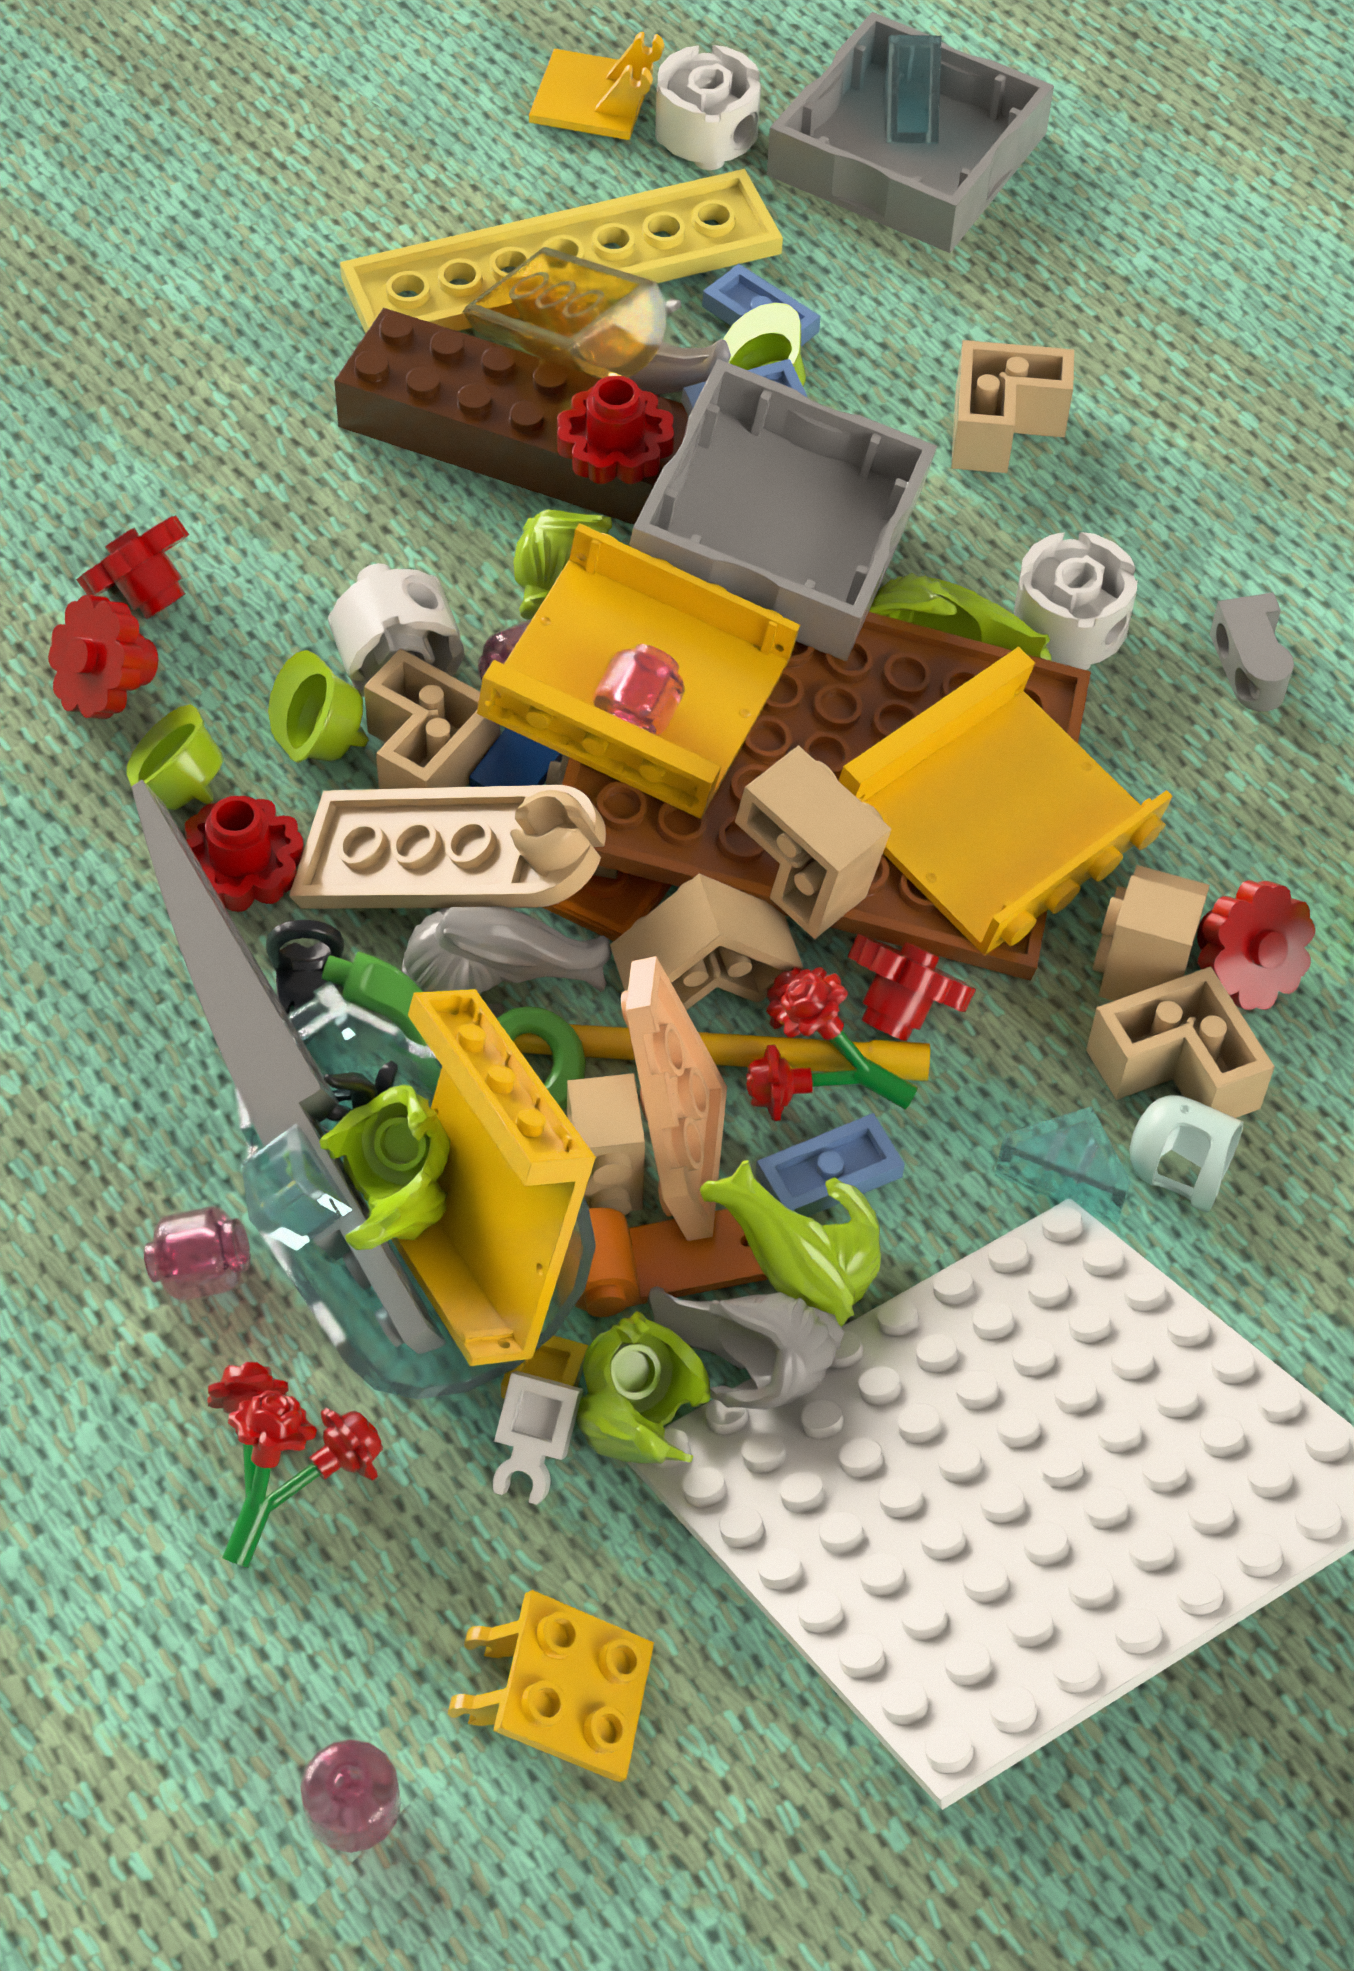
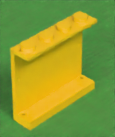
[476,523,800,819]
[838,646,1173,956]
[363,989,596,1366]

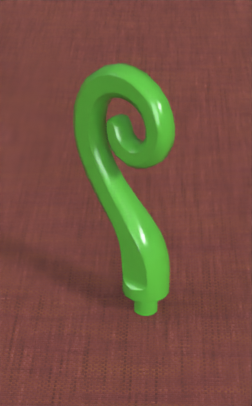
[322,951,586,1110]

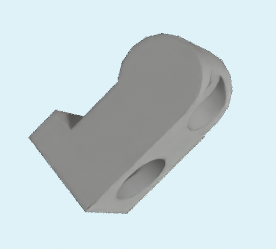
[1210,592,1294,711]

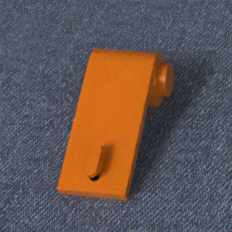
[565,1207,768,1317]

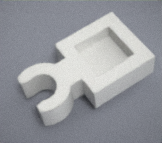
[493,1371,583,1505]

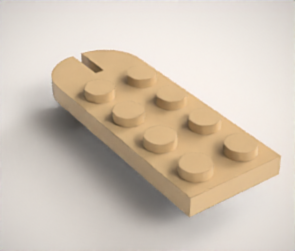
[289,785,606,909]

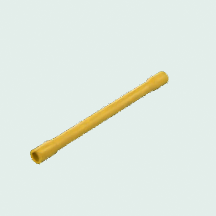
[514,1024,930,1081]

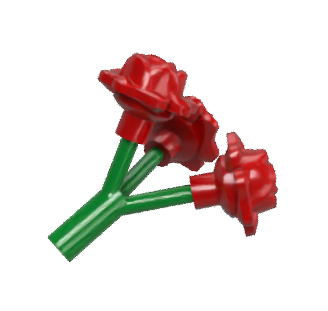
[746,967,918,1121]
[207,1362,383,1568]

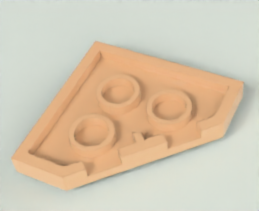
[621,956,727,1241]

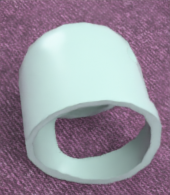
[1130,1095,1244,1213]

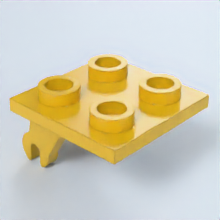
[529,32,665,140]
[448,1590,654,1782]

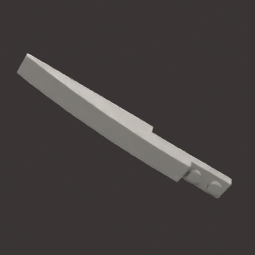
[131,780,447,1358]

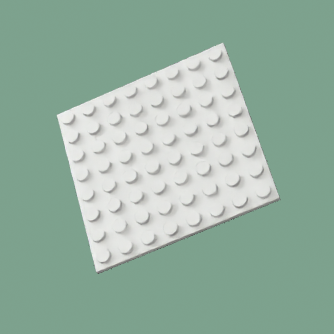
[627,1198,1354,1810]

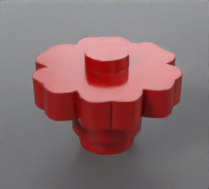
[557,375,674,484]
[76,515,189,619]
[48,595,159,719]
[185,796,304,912]
[1197,880,1315,1010]
[847,933,976,1042]

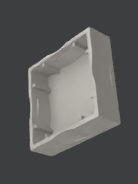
[767,12,1054,253]
[629,359,937,661]

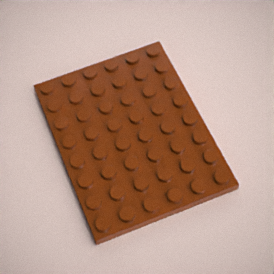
[562,612,1091,981]

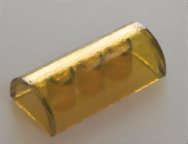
[462,247,667,380]

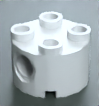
[655,45,761,170]
[1014,532,1138,670]
[328,563,464,697]

